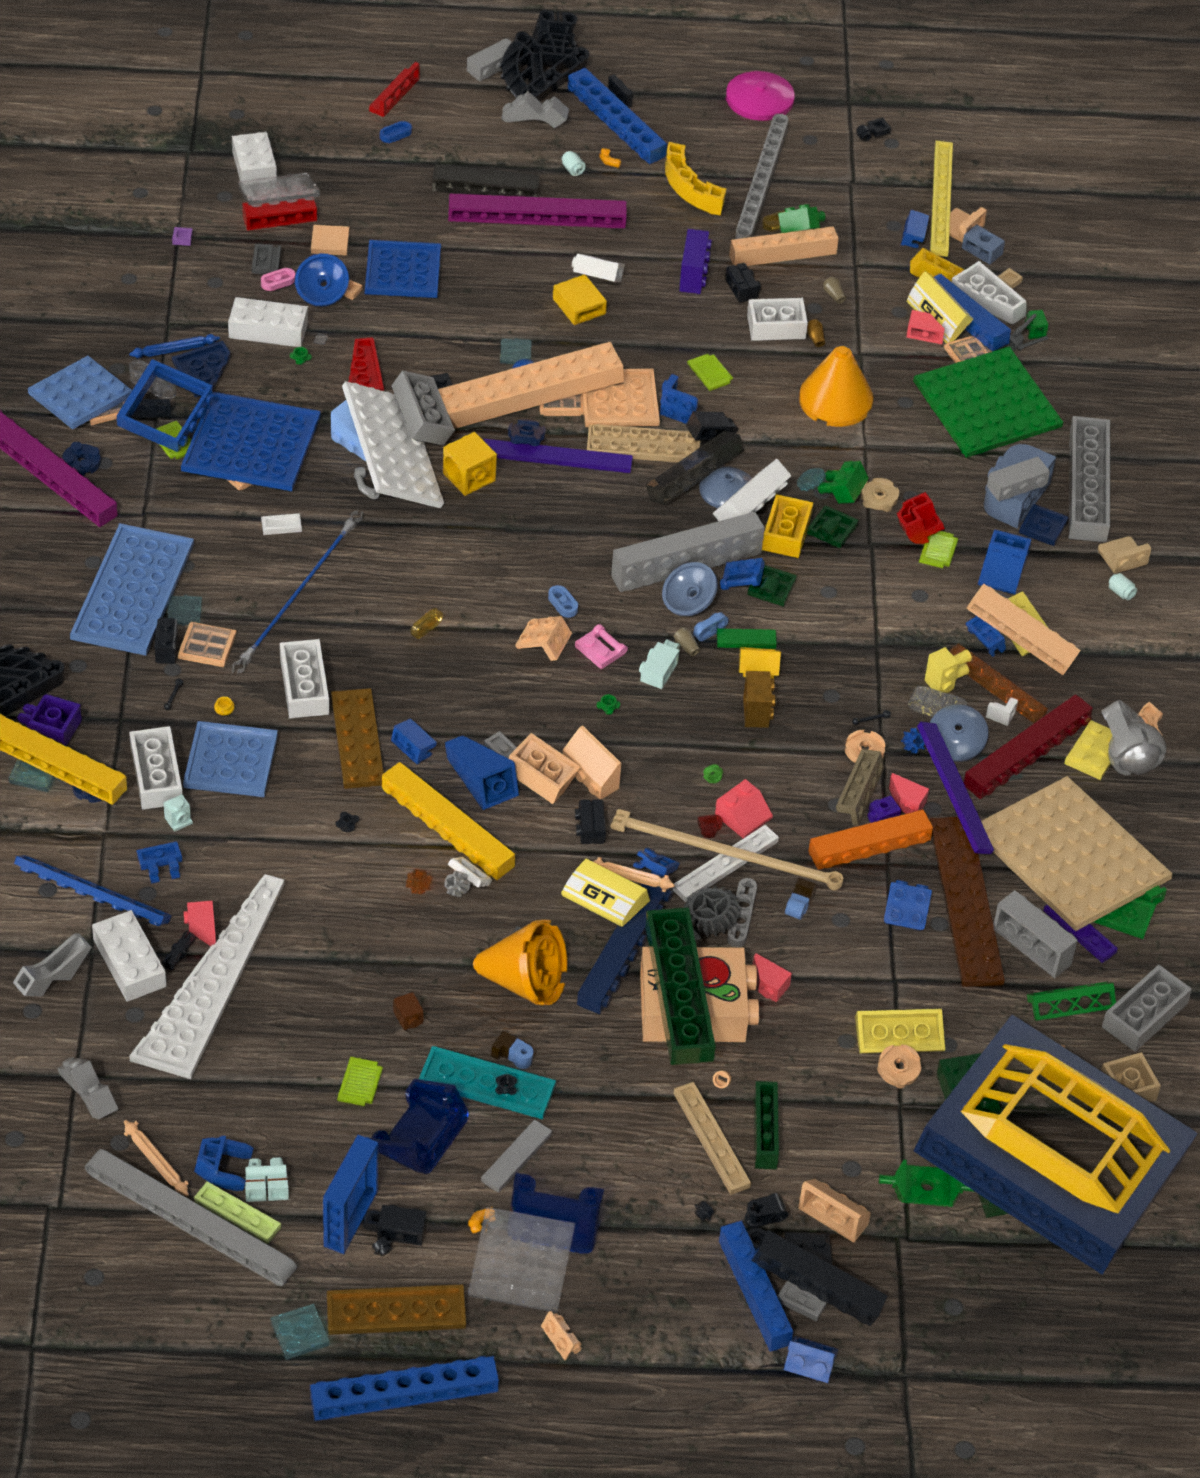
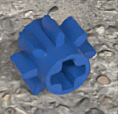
[901,728,925,753]

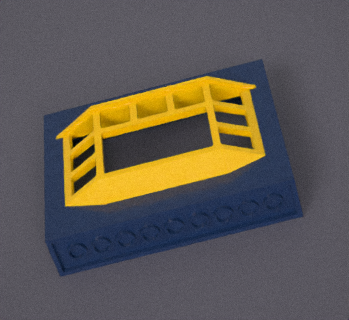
[914,1015,1198,1275]

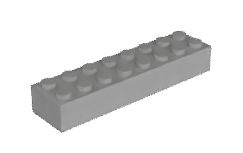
[1068,416,1110,543]
[611,512,764,592]

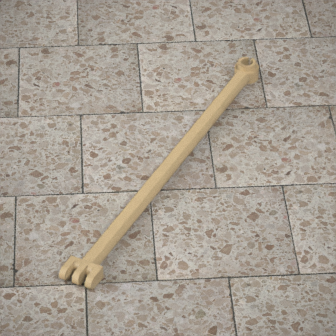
[610,809,843,890]

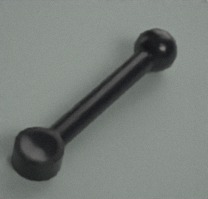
[164,678,183,710]
[852,710,891,725]

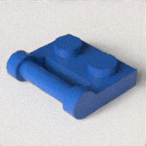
[720,558,765,590]

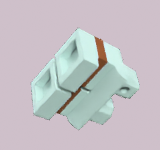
[245,1157,289,1202]

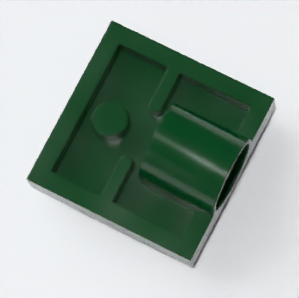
[807,505,859,548]
[747,565,797,607]

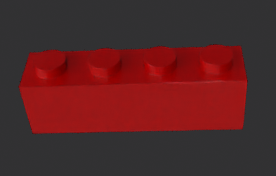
[242,194,317,231]

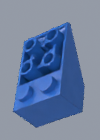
[978,529,1031,594]

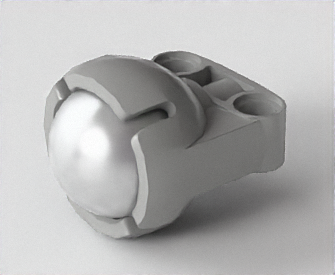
[1102,700,1166,775]

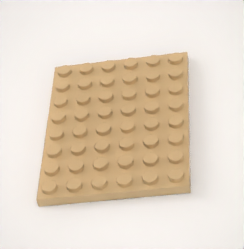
[981,776,1172,931]

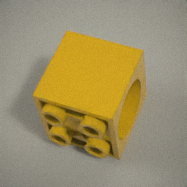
[443,432,497,496]

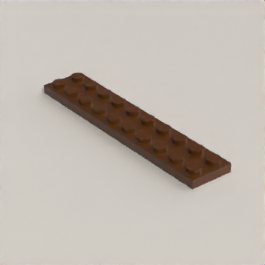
[930,817,1005,987]

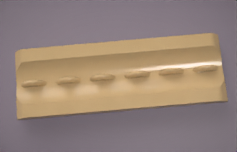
[587,424,700,464]

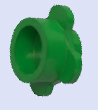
[290,347,312,365]
[596,694,620,715]

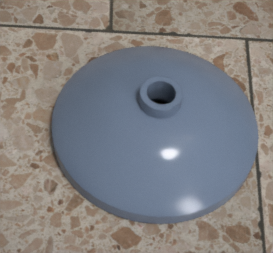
[699,466,752,508]
[662,562,718,616]
[930,704,988,762]

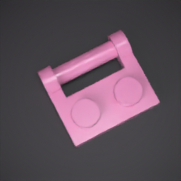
[575,624,628,669]

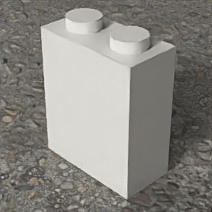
[572,254,625,282]

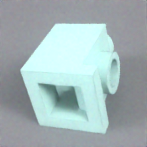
[164,794,193,832]

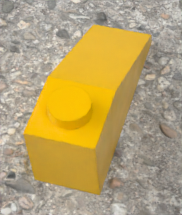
[910,248,964,282]

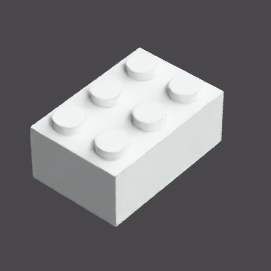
[232,132,277,187]
[747,298,808,341]

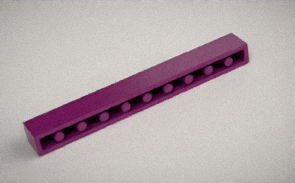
[448,194,626,228]
[0,410,117,527]

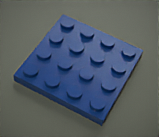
[365,240,441,298]

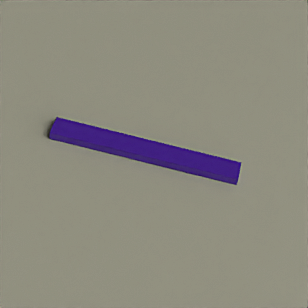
[483,439,633,473]
[917,722,994,854]

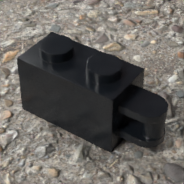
[685,411,738,441]
[363,1205,427,1246]

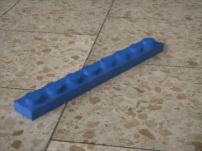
[14,855,171,926]

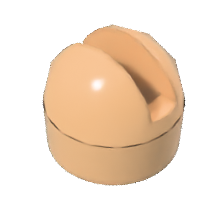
[713,1070,731,1088]

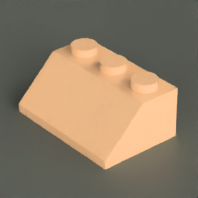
[563,726,621,799]
[508,733,580,804]
[798,1179,871,1242]

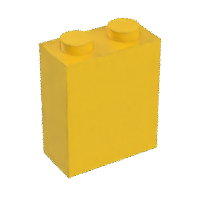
[553,274,607,325]

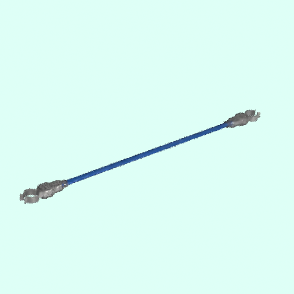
[232,510,363,675]

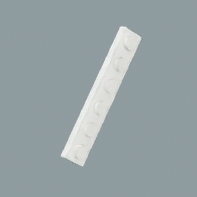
[672,825,779,902]

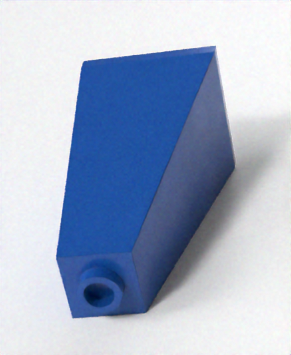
[445,735,519,810]

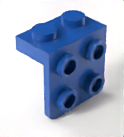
[660,374,698,424]
[884,880,932,930]

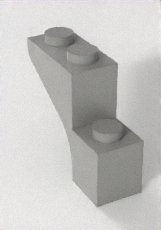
[501,92,569,128]
[13,934,92,996]
[57,1057,118,1119]

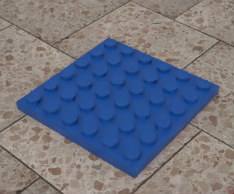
[181,392,321,491]

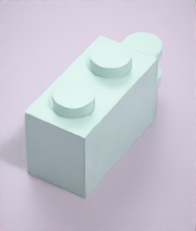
[639,639,680,689]

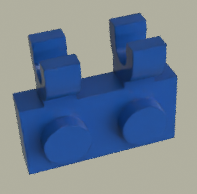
[136,841,182,884]
[633,848,680,877]

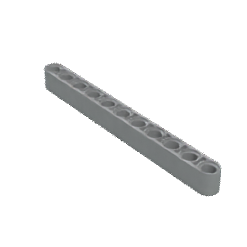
[735,114,788,239]
[85,1149,297,1286]

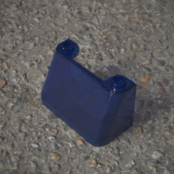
[370,1079,468,1174]
[507,1172,604,1254]

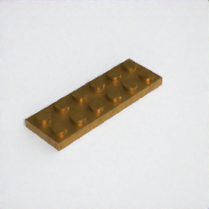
[331,688,384,789]
[327,1285,466,1335]

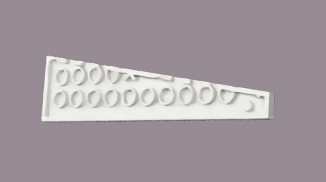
[129,874,284,1079]

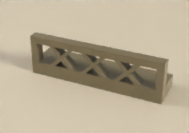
[836,749,884,826]

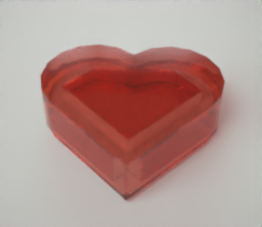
[697,815,723,838]

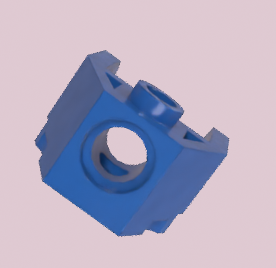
[194,1136,253,1191]

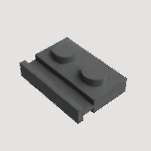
[252,244,281,274]

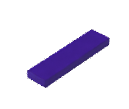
[1043,904,1118,963]

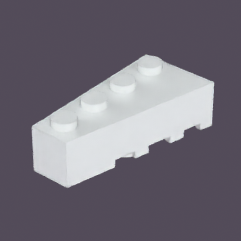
[952,261,1027,325]

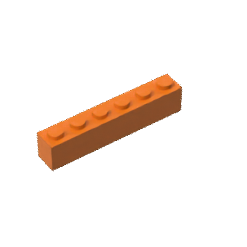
[808,810,933,870]

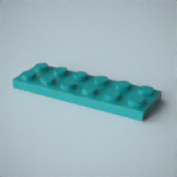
[418,1046,556,1120]

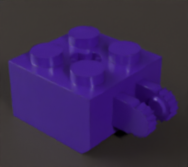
[17,694,82,746]

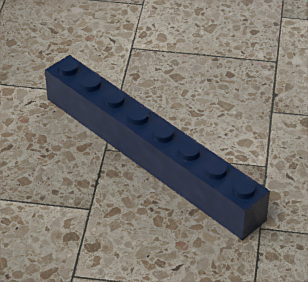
[577,884,673,1014]

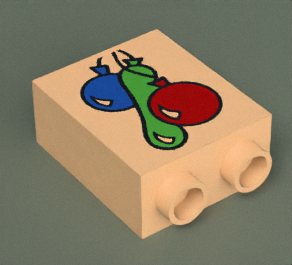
[640,947,759,1042]

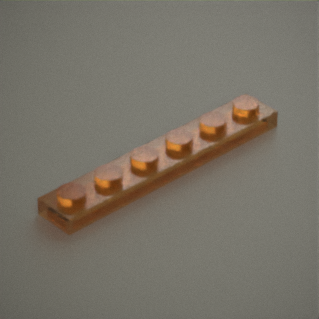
[949,643,1048,723]

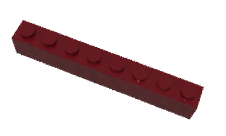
[963,694,1093,799]

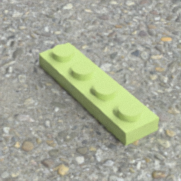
[194,1182,281,1244]

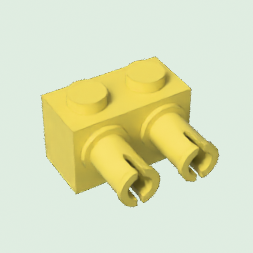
[924,647,972,696]

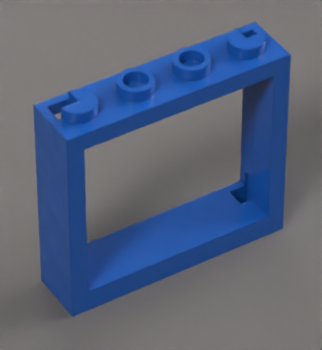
[117,359,214,452]
[323,1135,378,1254]

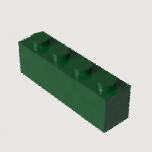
[754,1081,779,1170]

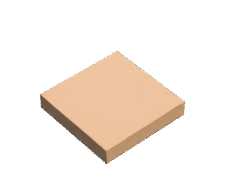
[311,225,349,255]

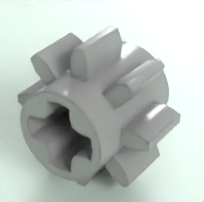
[444,870,470,898]

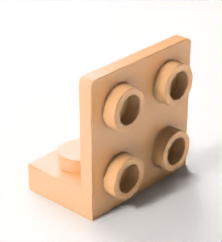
[949,207,987,243]
[515,616,572,661]

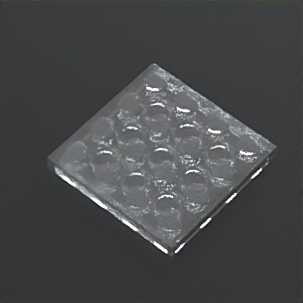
[238,173,320,207]
[468,1207,575,1313]

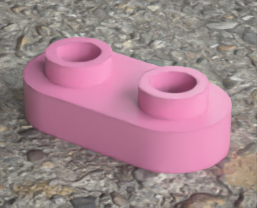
[261,268,295,291]

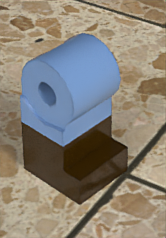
[785,878,816,920]
[491,1031,533,1069]

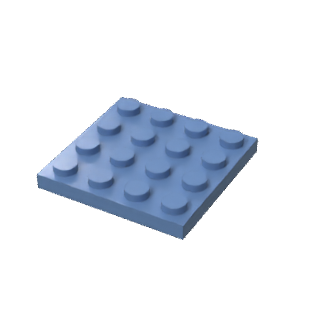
[28,356,132,429]
[183,721,278,797]

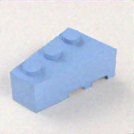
[331,400,366,461]

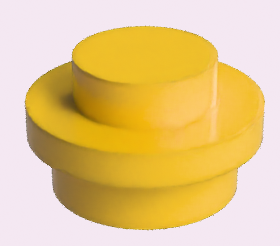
[214,697,235,716]

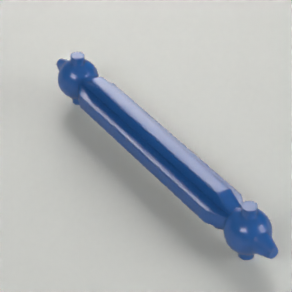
[129,334,220,359]

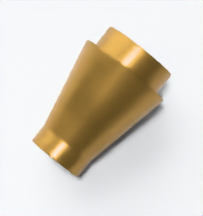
[807,319,825,347]

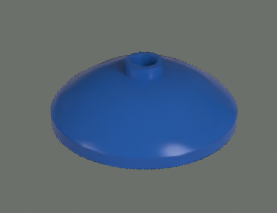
[295,253,349,307]

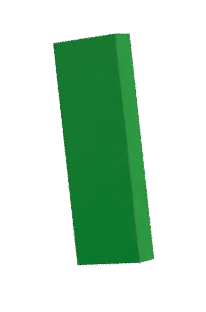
[716,628,776,649]

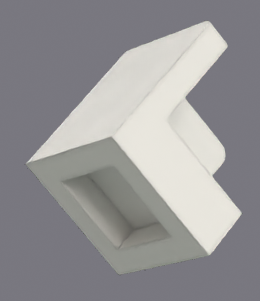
[986,697,1018,726]

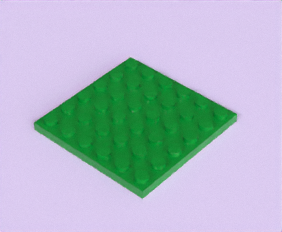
[913,346,1063,458]

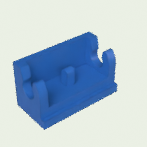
[901,210,929,248]
[966,616,1005,657]
[391,719,437,764]

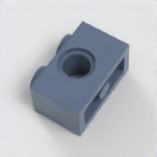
[962,225,1005,264]

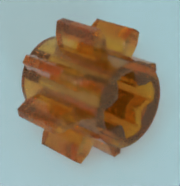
[406,868,432,895]

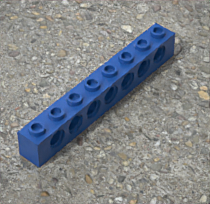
[568,68,667,164]
[310,1356,499,1421]

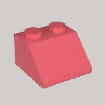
[715,779,773,839]

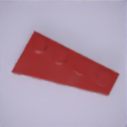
[349,337,384,391]

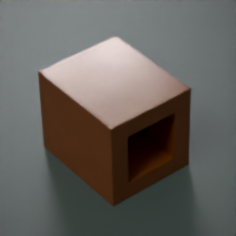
[393,992,424,1030]

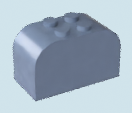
[983,444,1056,529]

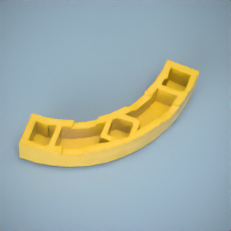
[665,142,726,216]

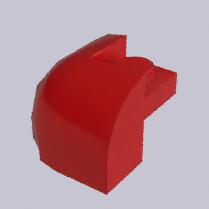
[897,492,945,544]

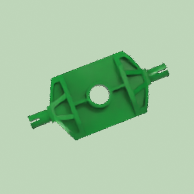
[878,1160,975,1207]

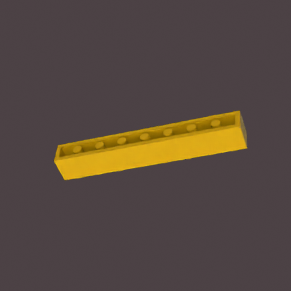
[0,714,127,805]
[382,762,515,880]

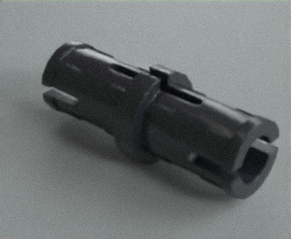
[162,931,196,970]

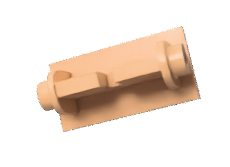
[541,1311,582,1360]

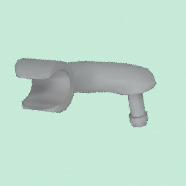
[354,467,379,499]

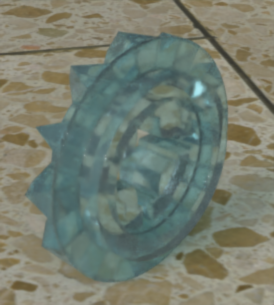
[797,468,826,491]

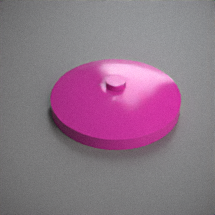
[726,71,795,121]

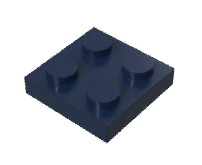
[1019,504,1069,546]

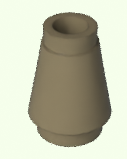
[823,277,846,304]
[673,627,700,657]

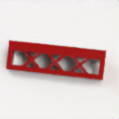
[369,62,420,117]

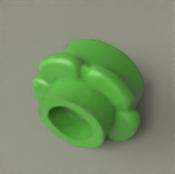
[703,764,723,783]

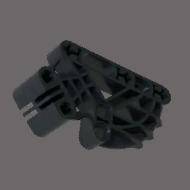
[499,10,590,102]
[0,644,64,716]

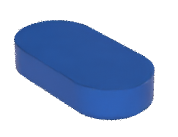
[380,121,412,143]

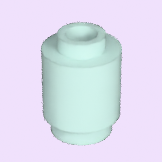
[562,151,586,176]
[1109,573,1137,600]

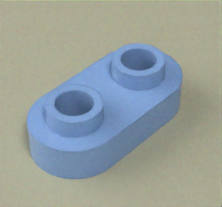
[548,585,578,618]
[693,612,729,641]

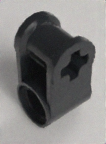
[744,1193,789,1228]

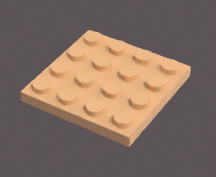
[582,369,660,427]

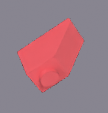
[907,310,945,344]
[889,773,929,814]
[183,901,216,946]
[753,953,792,1002]

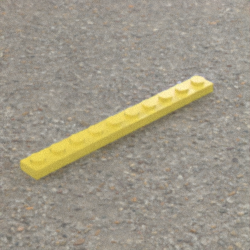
[930,141,953,257]

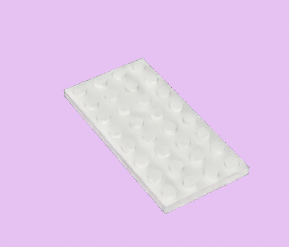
[342,381,444,508]

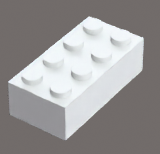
[228,297,308,347]
[712,459,791,521]
[280,639,329,718]
[129,726,182,810]
[92,910,166,1002]

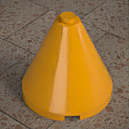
[799,346,873,427]
[473,920,567,1005]

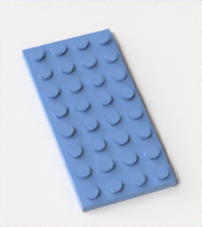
[70,523,194,656]

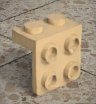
[1098,536,1152,574]

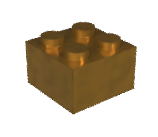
[743,671,775,728]

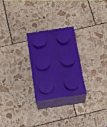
[679,229,712,294]

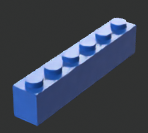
[934,273,1011,352]
[719,1221,793,1352]

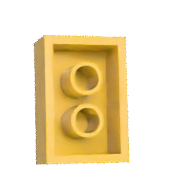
[762,494,813,558]

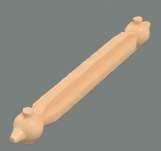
[592,857,675,892]
[124,1120,189,1197]

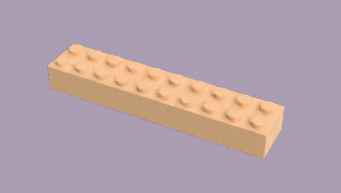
[438,342,624,429]

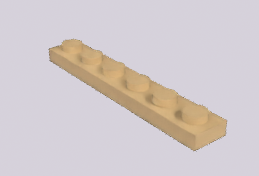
[674,1082,751,1195]

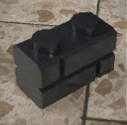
[725,262,761,303]
[154,618,178,664]
[575,799,606,844]

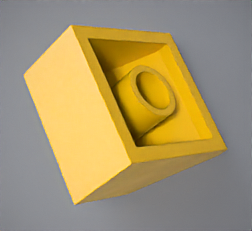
[739,647,781,679]

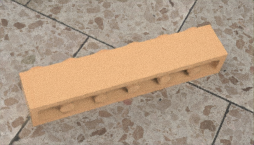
[729,226,839,266]
[966,583,1081,675]

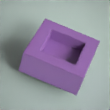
[172,227,193,246]

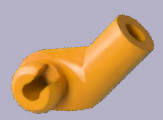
[599,148,621,168]
[468,1207,495,1233]

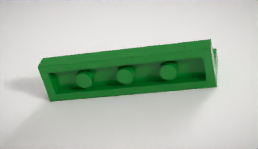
[1027,981,1116,1021]

